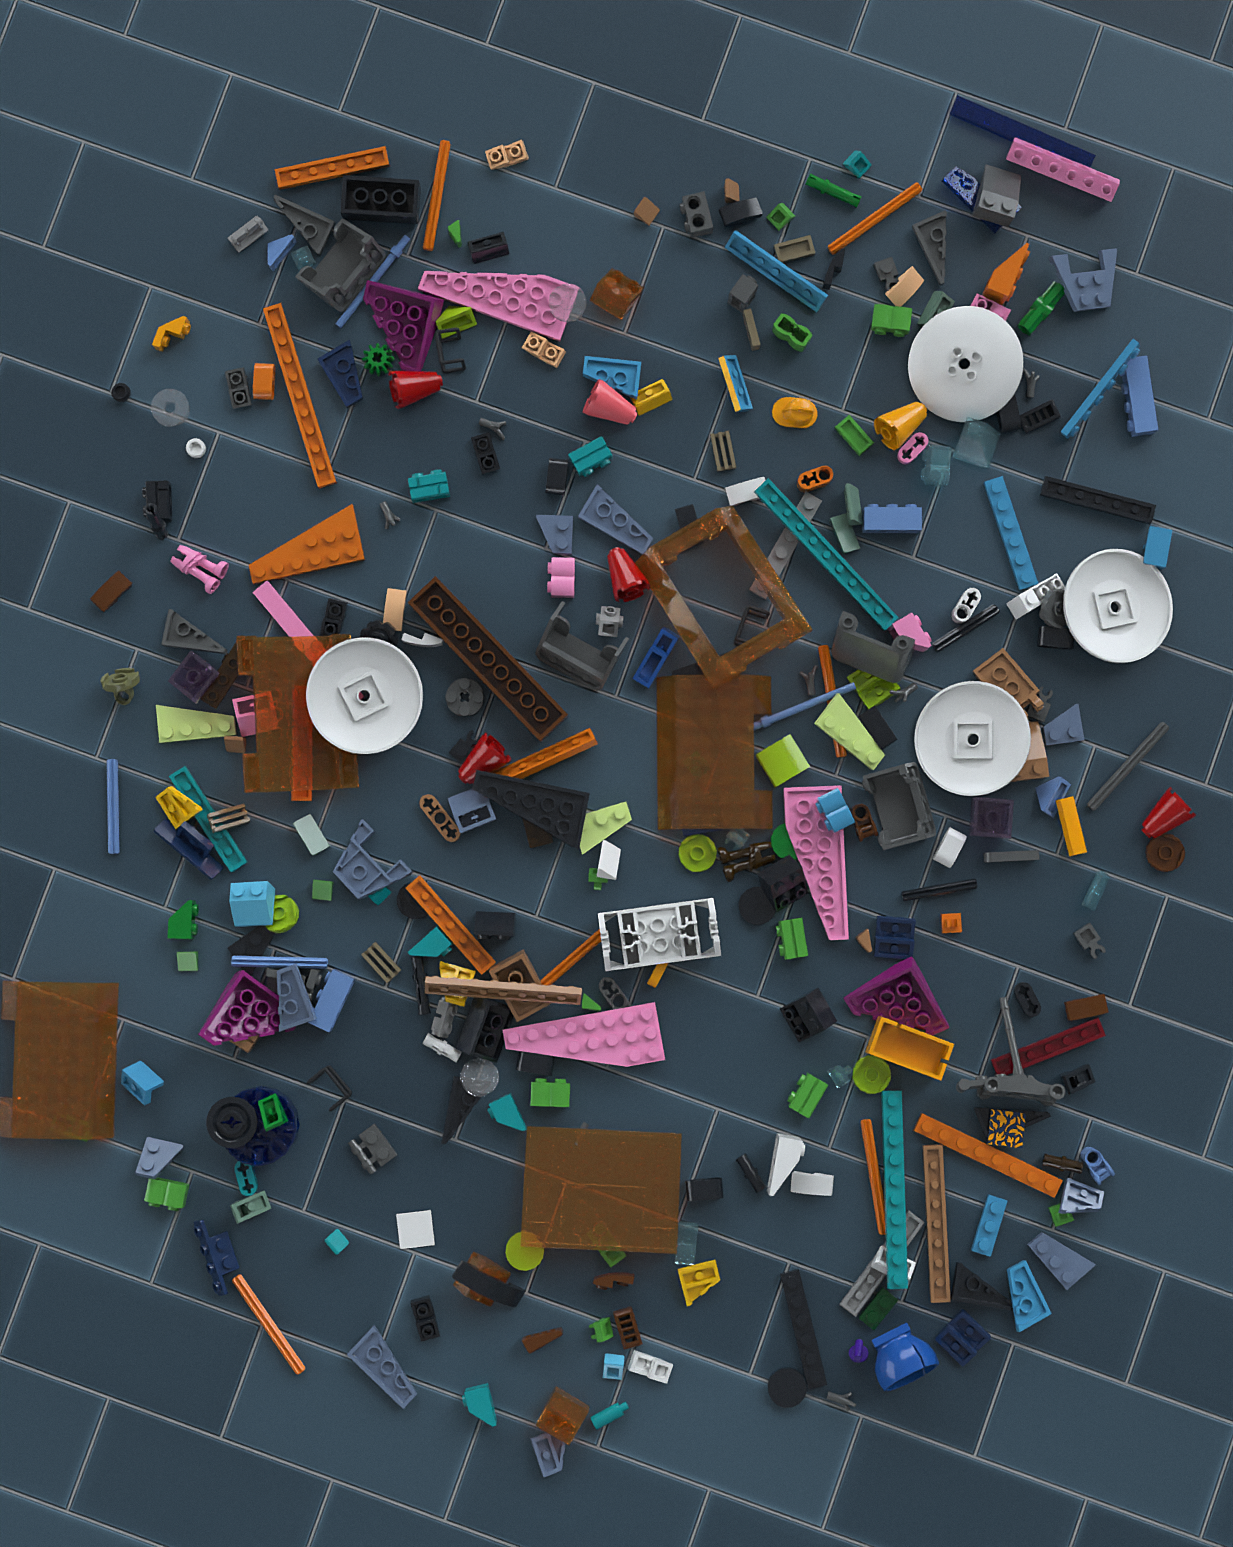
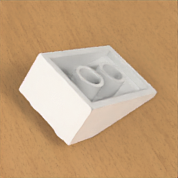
[767,1133,805,1196]

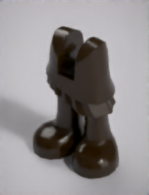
[717,841,776,883]

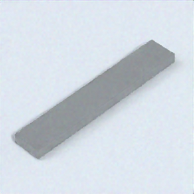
[840,1210,925,1317]

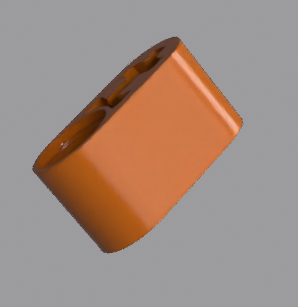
[253,363,276,400]
[797,466,833,493]

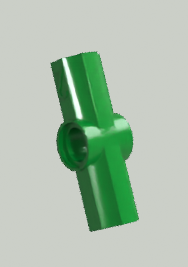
[1017,281,1065,336]

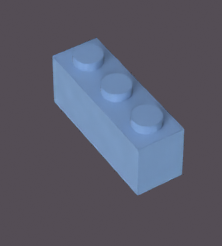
[862,504,922,533]
[308,969,356,1032]

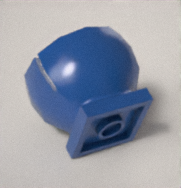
[872,1323,939,1391]

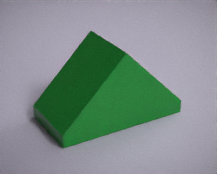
[258,1093,288,1131]

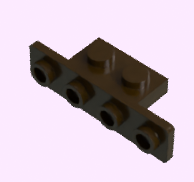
[200,635,257,709]

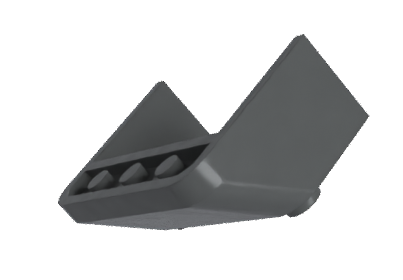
[535,601,629,691]

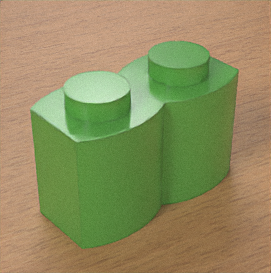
[871,304,912,337]
[772,314,812,352]
[530,1078,570,1107]
[144,1177,190,1211]

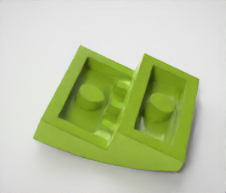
[847,670,901,710]
[755,734,810,788]

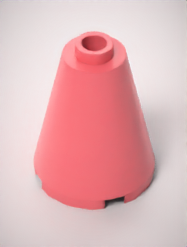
[582,379,638,425]

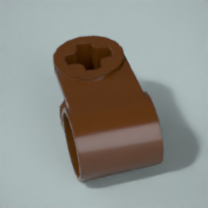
[850,804,878,842]

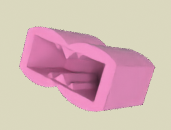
[547,557,575,598]

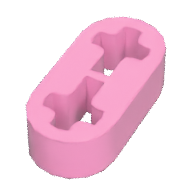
[897,432,928,465]

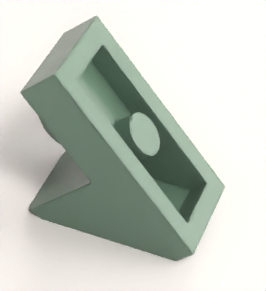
[230,1190,271,1224]

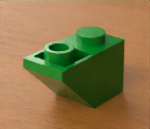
[168,900,199,939]

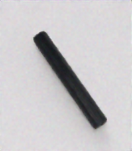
[932,604,1000,652]
[901,879,977,901]

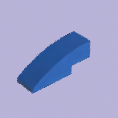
[632,627,680,688]

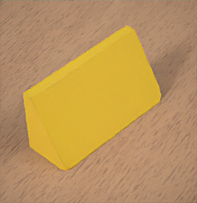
[630,379,672,416]

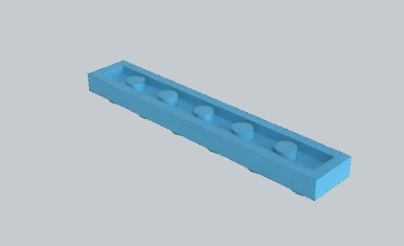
[724,230,828,312]
[1061,339,1140,439]
[983,476,1038,590]

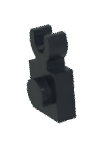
[449,730,480,764]

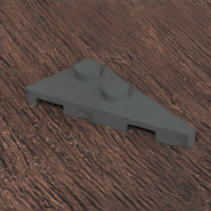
[273,195,336,256]
[912,210,947,286]
[161,609,227,655]

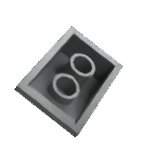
[972,164,1021,227]

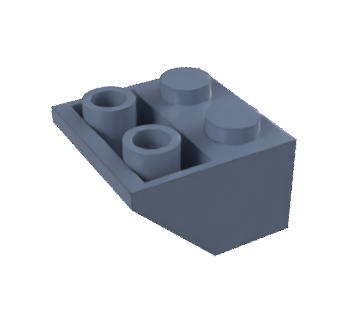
[448,789,497,834]

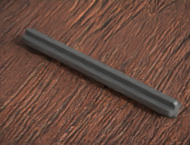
[1087,722,1169,811]

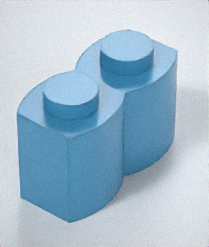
[815,788,855,833]

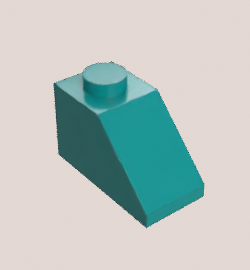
[407,927,453,957]
[487,1093,527,1131]
[462,1383,497,1427]

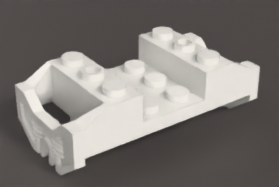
[598,898,721,971]

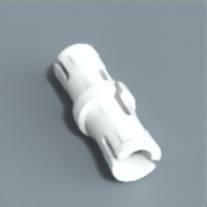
[423,1033,462,1062]

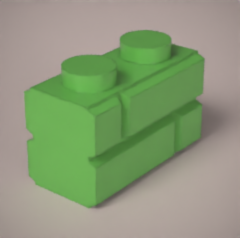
[775,918,808,960]
[787,1072,828,1118]

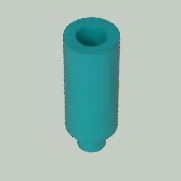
[590,1401,629,1430]

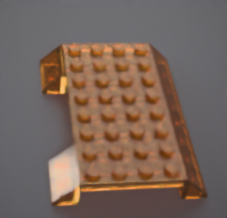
[236,634,359,793]
[657,675,773,830]
[0,980,119,1140]

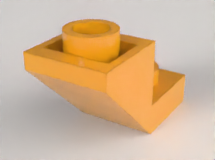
[152,316,191,352]

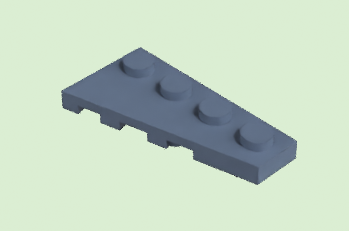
[578,484,653,556]
[347,1325,417,1409]

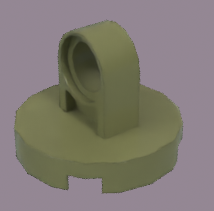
[100,668,140,705]

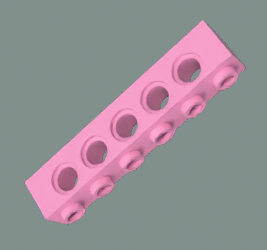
[1006,138,1120,202]

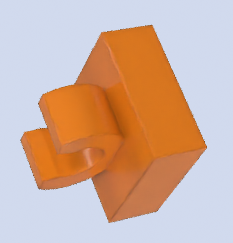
[940,913,962,933]

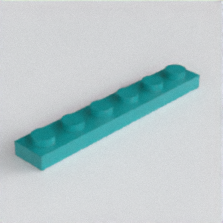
[169,766,248,873]

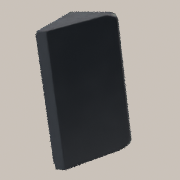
[467,232,509,264]

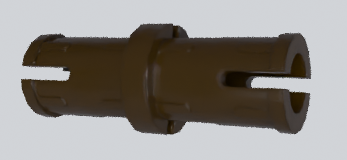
[1042,1153,1084,1174]

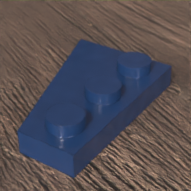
[317,340,363,408]

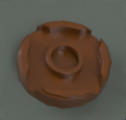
[1145,833,1185,872]

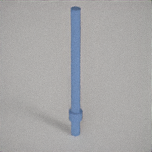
[335,235,410,328]
[747,682,856,732]

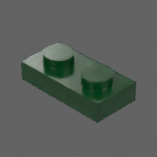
[858,1287,898,1330]

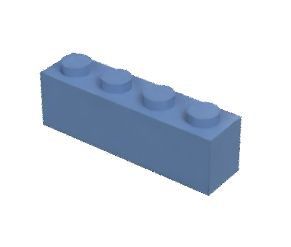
[1119,355,1158,437]

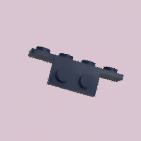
[154,819,223,880]
[194,1220,239,1296]

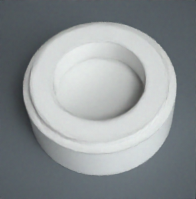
[186,438,206,458]

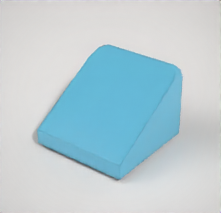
[602,1353,624,1380]

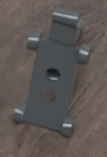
[956,997,1065,1107]

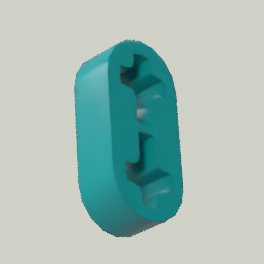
[234,1159,258,1196]

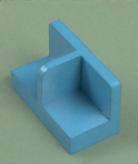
[1143,526,1172,570]
[121,1061,164,1106]

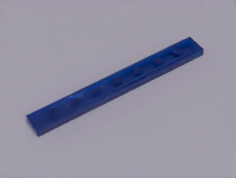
[949,96,1096,168]

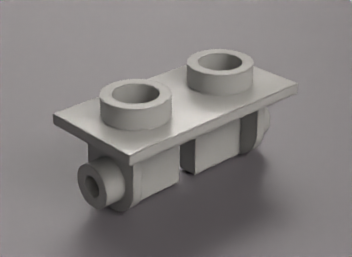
[228,216,269,253]
[431,997,458,1038]

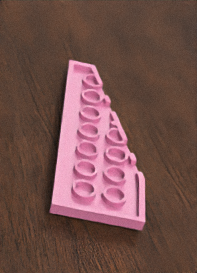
[418,271,580,342]
[783,786,849,940]
[503,1002,665,1067]

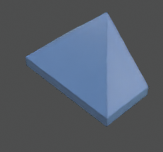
[268,234,297,271]
[1035,776,1071,818]

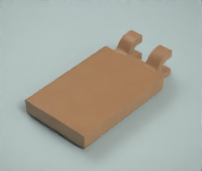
[973,648,1044,719]

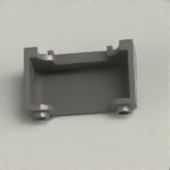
[295,218,386,312]
[831,611,915,683]
[862,762,936,850]

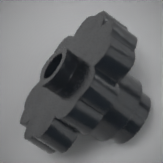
[359,619,399,647]

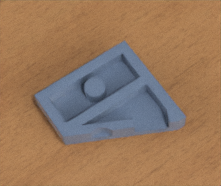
[536,515,573,555]
[1042,704,1084,746]
[530,1425,567,1477]

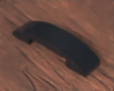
[452,1260,526,1307]

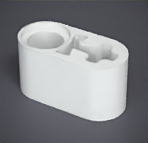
[951,588,981,624]
[933,827,967,868]

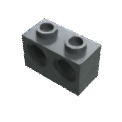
[679,191,713,238]
[728,274,758,313]

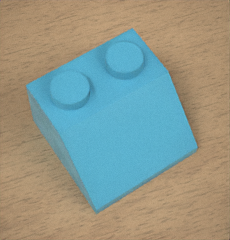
[229,881,275,927]

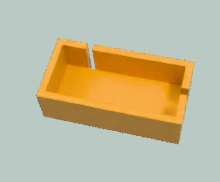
[865,1016,954,1081]

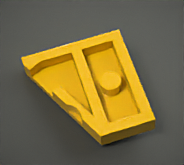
[155,786,203,829]
[439,961,476,1007]
[678,1260,720,1307]

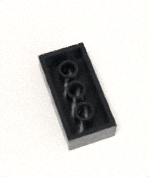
[340,175,421,224]

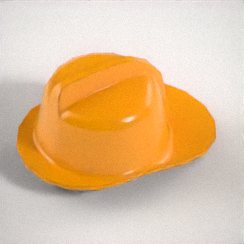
[772,397,818,428]

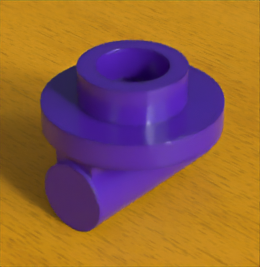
[849,1339,868,1363]

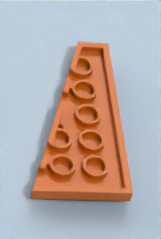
[249,504,365,584]

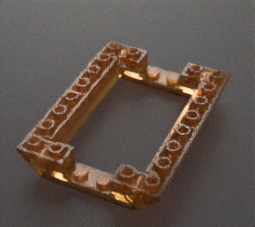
[635,505,813,689]

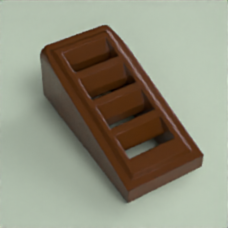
[613,1306,643,1350]
[522,1327,563,1354]

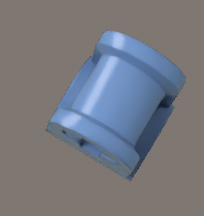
[1080,1147,1115,1185]

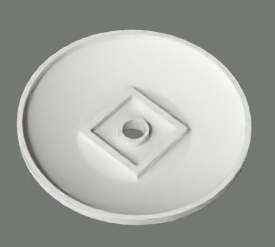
[908,306,1023,422]
[1063,549,1173,663]
[306,638,423,754]
[914,681,1031,796]

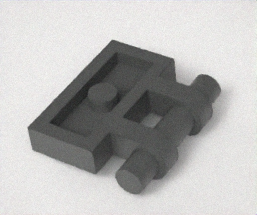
[348,1123,397,1175]

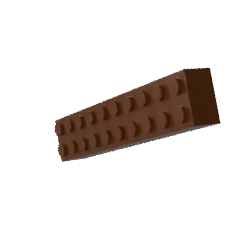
[408,576,569,743]

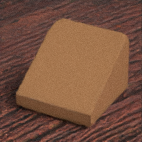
[724,179,739,203]
[634,197,660,226]
[224,736,247,753]
[855,929,872,953]

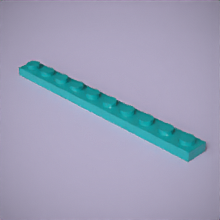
[754,478,899,631]
[881,1091,908,1289]

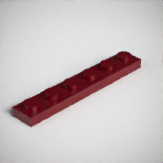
[990,1017,1106,1075]

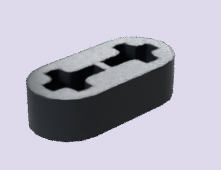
[1014,982,1041,1017]

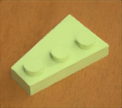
[580,802,632,855]

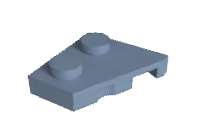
[135,1137,184,1179]
[1058,1178,1104,1214]

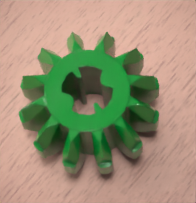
[362,343,395,376]

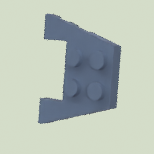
[1049,248,1117,312]
[333,819,413,900]

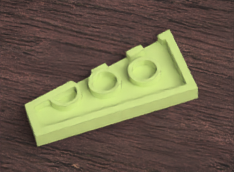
[814,693,885,770]
[156,705,237,743]

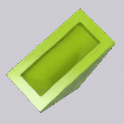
[435,306,477,339]

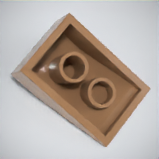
[1011,721,1049,782]
[489,949,551,1022]

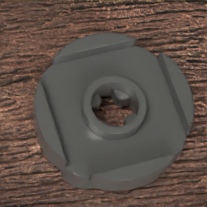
[1039,589,1067,628]
[445,678,484,717]

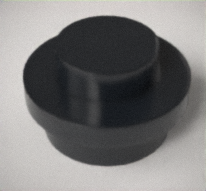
[111,383,131,402]

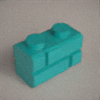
[568,436,613,477]
[408,470,450,503]

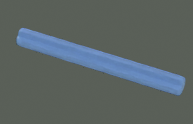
[107,759,120,854]
[231,956,328,969]

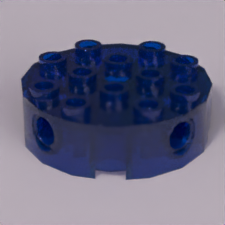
[221,1086,300,1166]

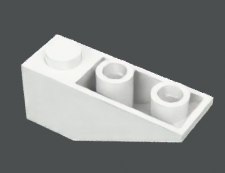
[1006,574,1065,620]

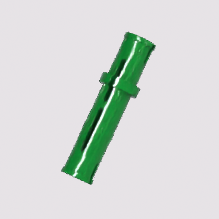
[805,173,862,208]

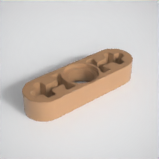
[419,794,461,842]

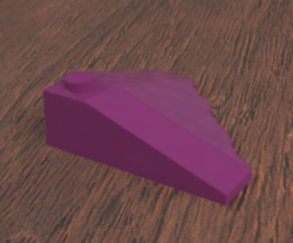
[363,280,444,371]
[844,956,949,1036]
[198,970,296,1046]

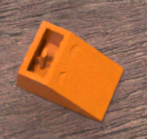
[982,243,1030,306]

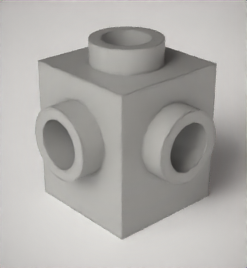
[596,606,624,637]

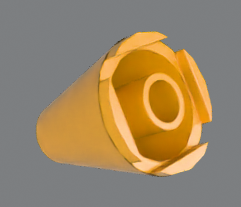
[874,402,927,450]

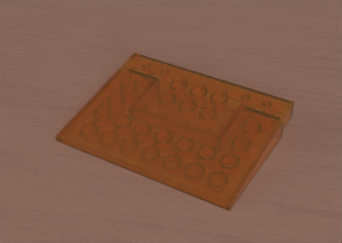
[521,1126,682,1254]

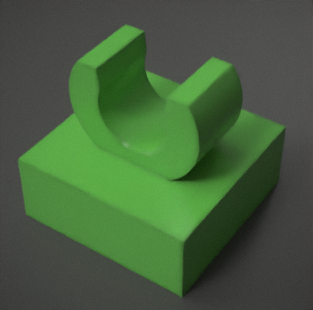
[588,868,608,890]
[1048,1203,1074,1227]
[589,1317,613,1342]

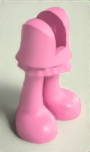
[170,545,229,594]

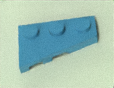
[583,356,641,400]
[1007,1260,1052,1332]

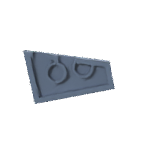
[277,964,316,1032]
[1027,1232,1096,1290]

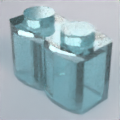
[920,445,952,487]

